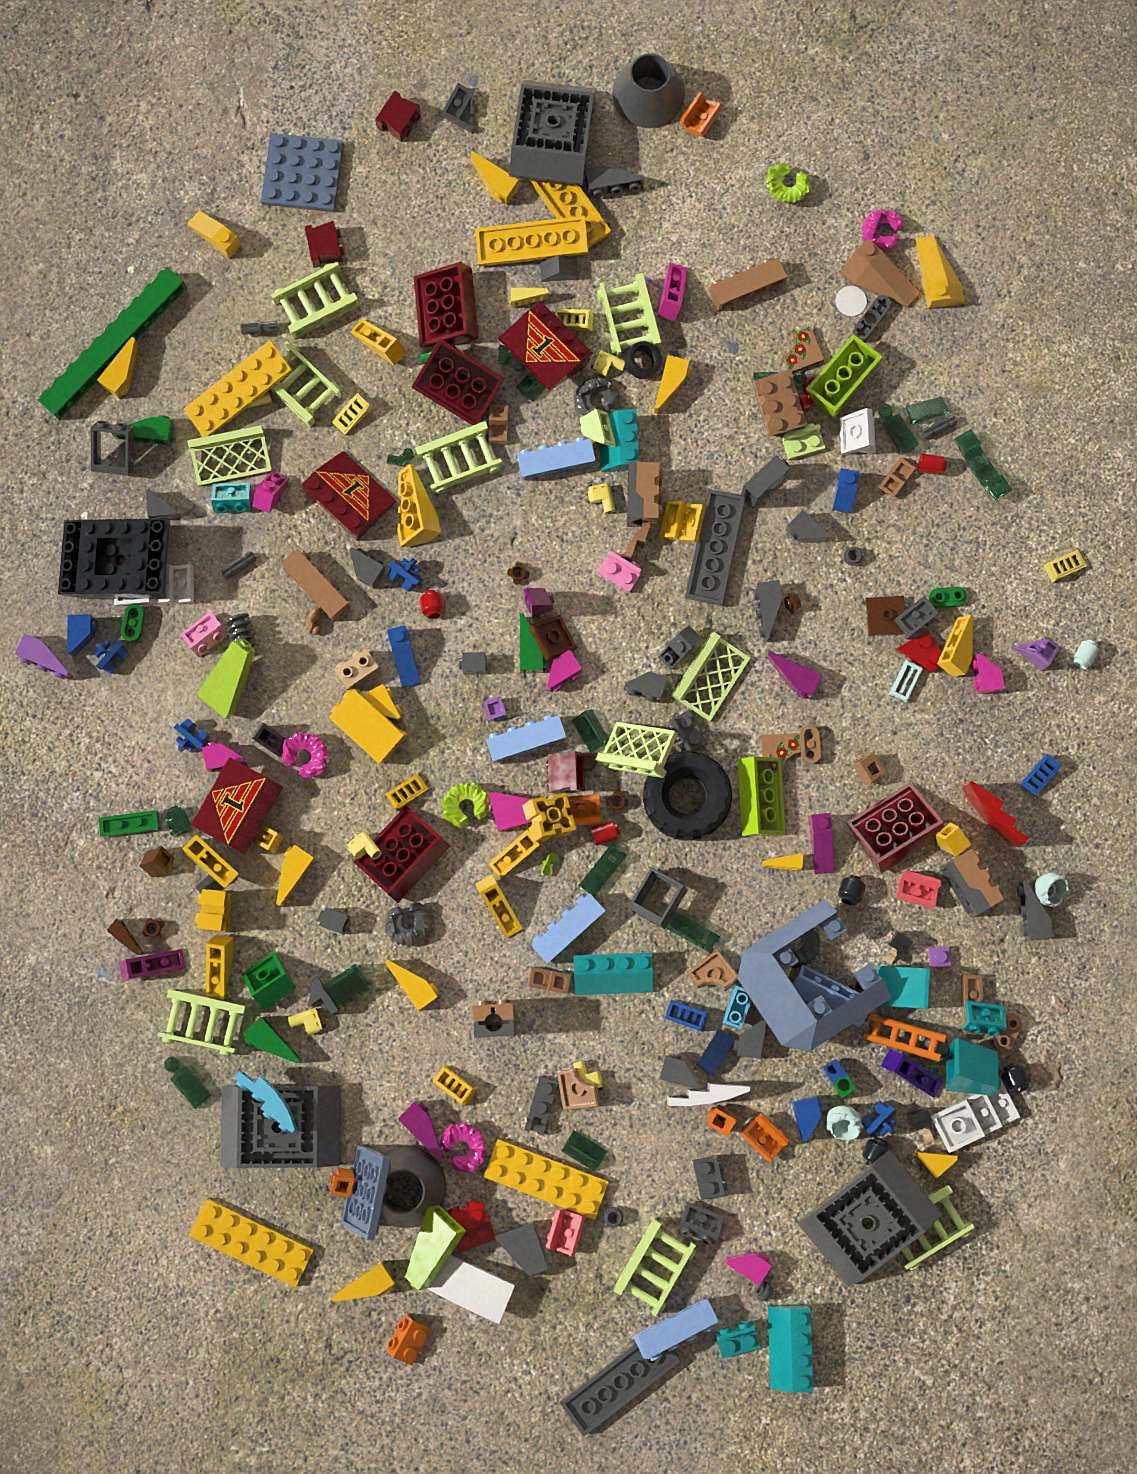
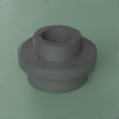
[843,547,863,566]
[604,1207,624,1228]
[756,1282,774,1302]

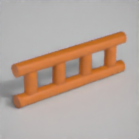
[863,1012,947,1062]

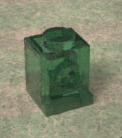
[166,806,193,837]

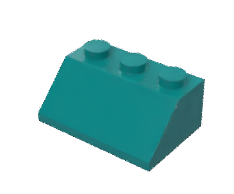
[600,409,639,472]

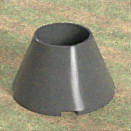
[612,53,685,128]
[379,1147,446,1228]

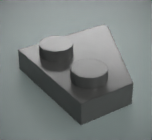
[441,83,474,133]

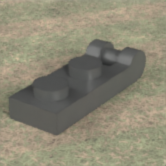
[524,1076,558,1136]

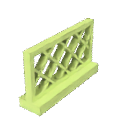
[187,425,272,486]
[670,632,750,721]
[595,722,678,778]

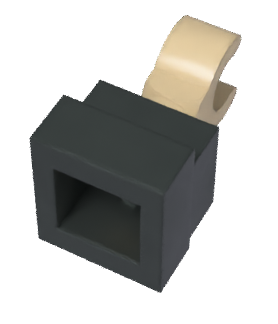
[883,931,913,964]
[907,1108,934,1144]

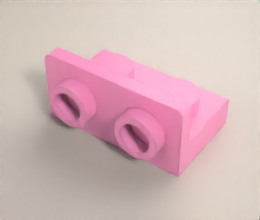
[597,551,642,593]
[180,611,228,657]

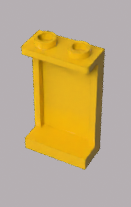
[329,689,408,764]

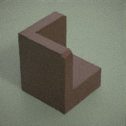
[139,846,175,877]

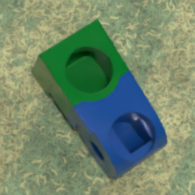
[822,1059,857,1100]

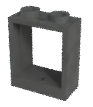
[91,421,134,476]
[740,455,790,509]
[628,867,688,930]

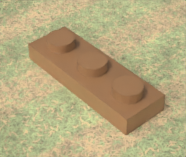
[961,975,984,1035]

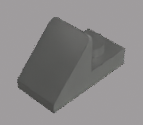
[308,977,340,1015]

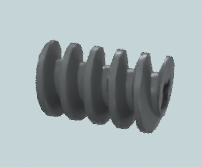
[226,613,257,652]

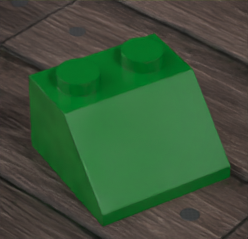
[242,952,296,1010]

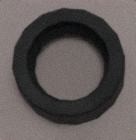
[624,341,662,379]

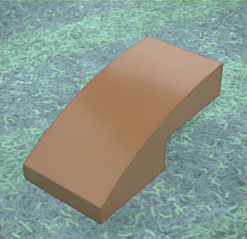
[488,404,508,445]
[878,457,916,498]
[624,523,651,561]
[527,967,571,994]

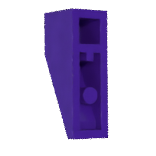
[881,1049,944,1098]

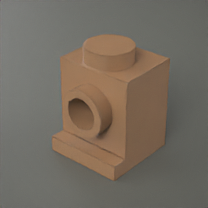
[851,752,886,785]

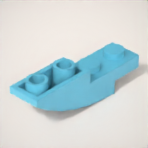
[723,982,752,1029]
[234,1070,297,1133]

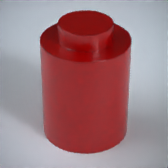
[918,453,947,475]
[590,821,620,846]

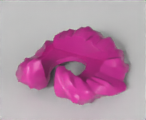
[861,209,905,252]
[282,732,329,778]
[440,1122,487,1173]

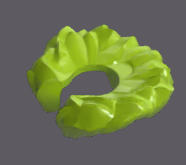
[766,163,811,204]
[441,782,490,828]

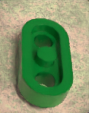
[928,587,967,608]
[121,604,145,643]

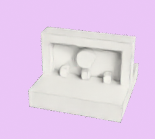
[839,408,876,455]

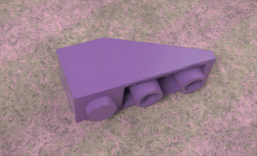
[15,633,73,680]

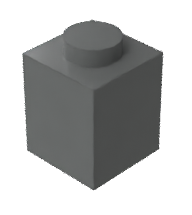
[459,652,486,675]
[318,908,350,934]

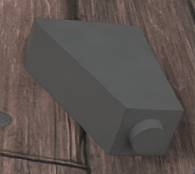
[495,1221,549,1278]

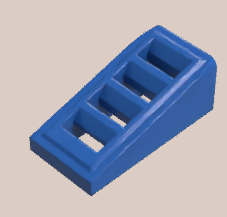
[1020,754,1062,796]
[665,1000,710,1032]

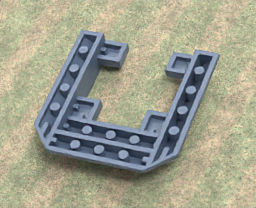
[737,900,892,1052]

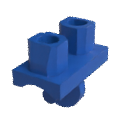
[387,558,424,592]
[94,640,129,674]
[173,718,210,752]
[862,1101,896,1138]

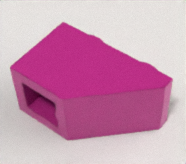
[252,471,289,513]
[547,650,582,692]
[970,654,1005,695]

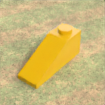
[471,151,519,205]
[187,211,241,259]
[350,319,406,366]
[97,337,139,399]
[654,355,692,414]
[937,615,973,677]
[489,829,548,879]
[182,835,239,888]
[276,845,316,907]
[475,874,523,938]
[206,934,234,1000]
[385,960,439,1011]
[331,1261,396,1302]

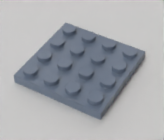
[261,133,344,212]
[341,1145,391,1241]

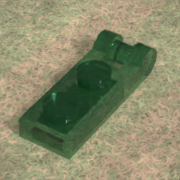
[579,843,627,897]
[665,911,720,954]

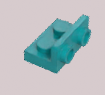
[211,482,252,513]
[962,1001,1007,1036]
[715,1321,761,1359]

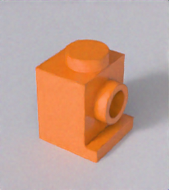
[707,1104,740,1137]
[330,1167,355,1198]

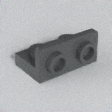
[894,596,939,639]
[668,710,707,751]
[692,1155,728,1200]
[677,1202,725,1244]

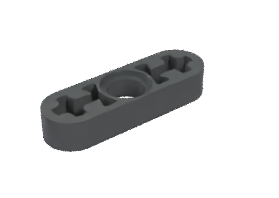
[852,295,891,342]

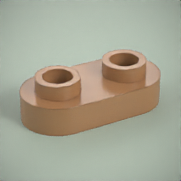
[800,725,821,764]
[992,1014,1022,1051]

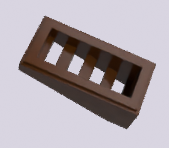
[107,918,143,955]

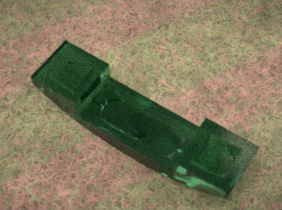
[955,429,1012,500]

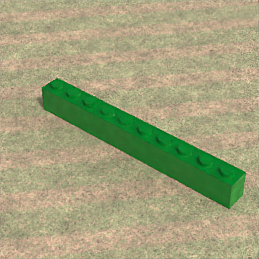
[38,267,187,420]

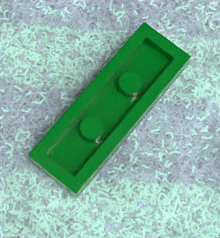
[99,810,160,837]

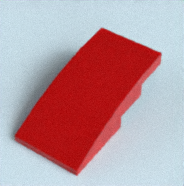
[962,780,1029,847]

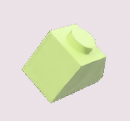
[580,409,616,448]

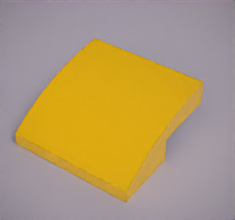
[659,501,706,543]

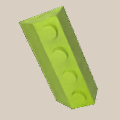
[806,334,883,419]
[738,756,786,836]

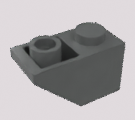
[350,547,386,589]
[658,625,702,670]
[624,671,668,703]

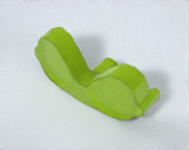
[540,850,559,876]

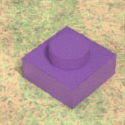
[482,696,507,721]
[928,946,951,968]

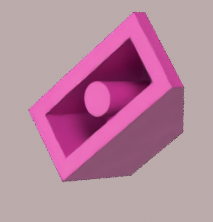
[202,741,247,772]
[724,1252,772,1286]

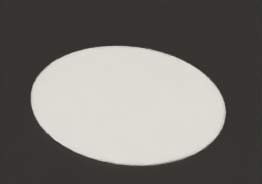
[835,286,867,316]

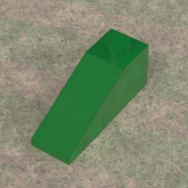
[111,415,174,446]
[520,613,547,673]
[243,1017,302,1063]

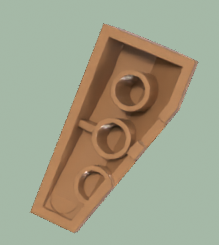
[840,238,920,308]

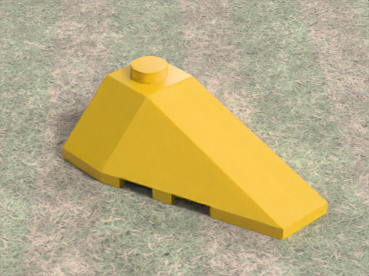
[915,236,965,309]
[397,463,441,547]

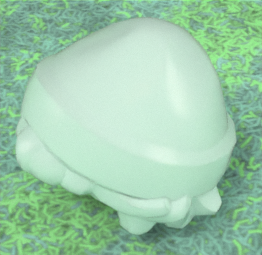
[1034,873,1069,907]
[827,1105,864,1140]

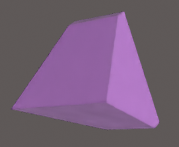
[1012,636,1060,671]

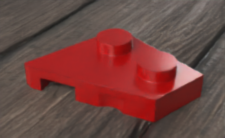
[896,630,942,673]

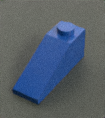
[387,625,421,688]

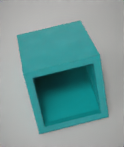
[876,966,930,1009]
[946,1038,1001,1096]

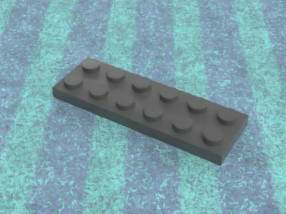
[685,489,745,606]
[560,1343,681,1436]

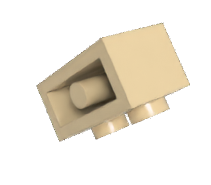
[334,649,381,690]

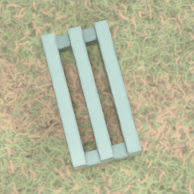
[889,660,923,703]

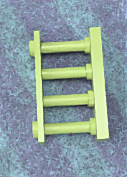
[271,262,360,339]
[597,273,661,358]
[270,341,342,428]
[415,421,502,494]
[157,989,248,1056]
[901,1184,974,1270]
[613,1218,697,1317]

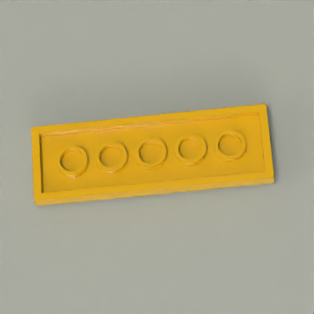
[528,179,611,248]
[475,216,589,267]
[184,340,293,437]
[484,1139,609,1220]
[189,1198,314,1287]

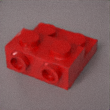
[448,1199,496,1253]

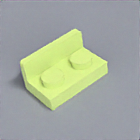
[782,424,825,460]

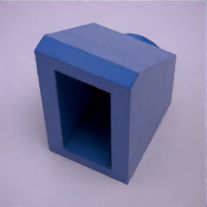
[832,468,860,513]
[67,614,98,656]
[791,1096,823,1142]

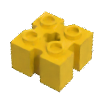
[522,793,577,843]
[195,889,232,932]

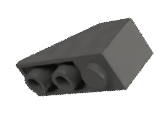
[585,165,644,197]
[753,580,782,642]
[1017,881,1053,940]

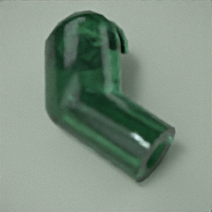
[387,448,414,467]

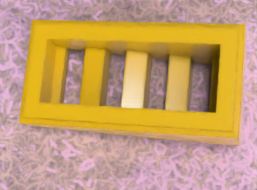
[385,773,429,811]
[762,853,803,871]
[432,1066,477,1106]

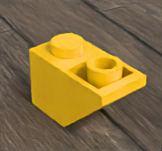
[363,684,403,722]
[936,823,971,857]

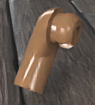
[307,606,322,635]

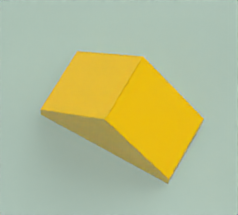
[253,825,284,854]
[914,1151,958,1179]

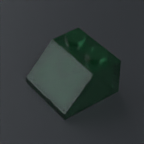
[322,964,372,1007]

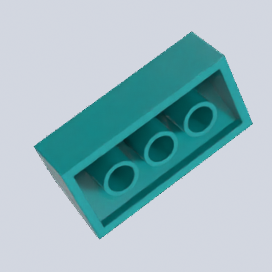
[574,952,653,995]
[768,1305,813,1393]

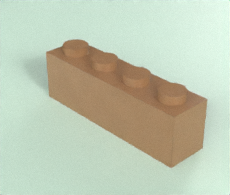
[709,257,787,311]
[280,549,350,622]

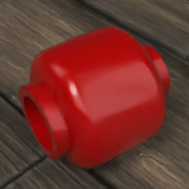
[419,590,446,620]

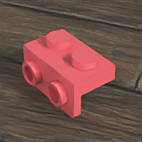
[896,870,942,909]
[546,1209,586,1256]

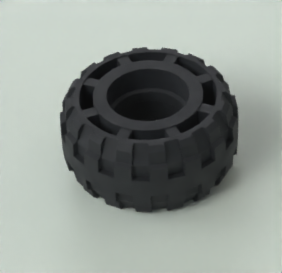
[643,751,733,841]

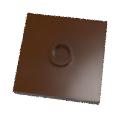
[865,596,905,636]
[529,615,577,661]

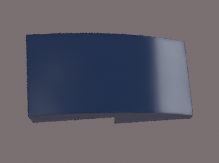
[696,1029,735,1076]

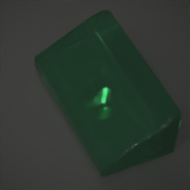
[516,372,546,402]
[906,396,949,424]
[572,709,609,753]
[561,1130,607,1171]

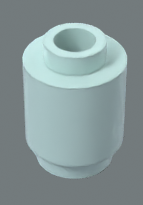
[1073,640,1099,670]

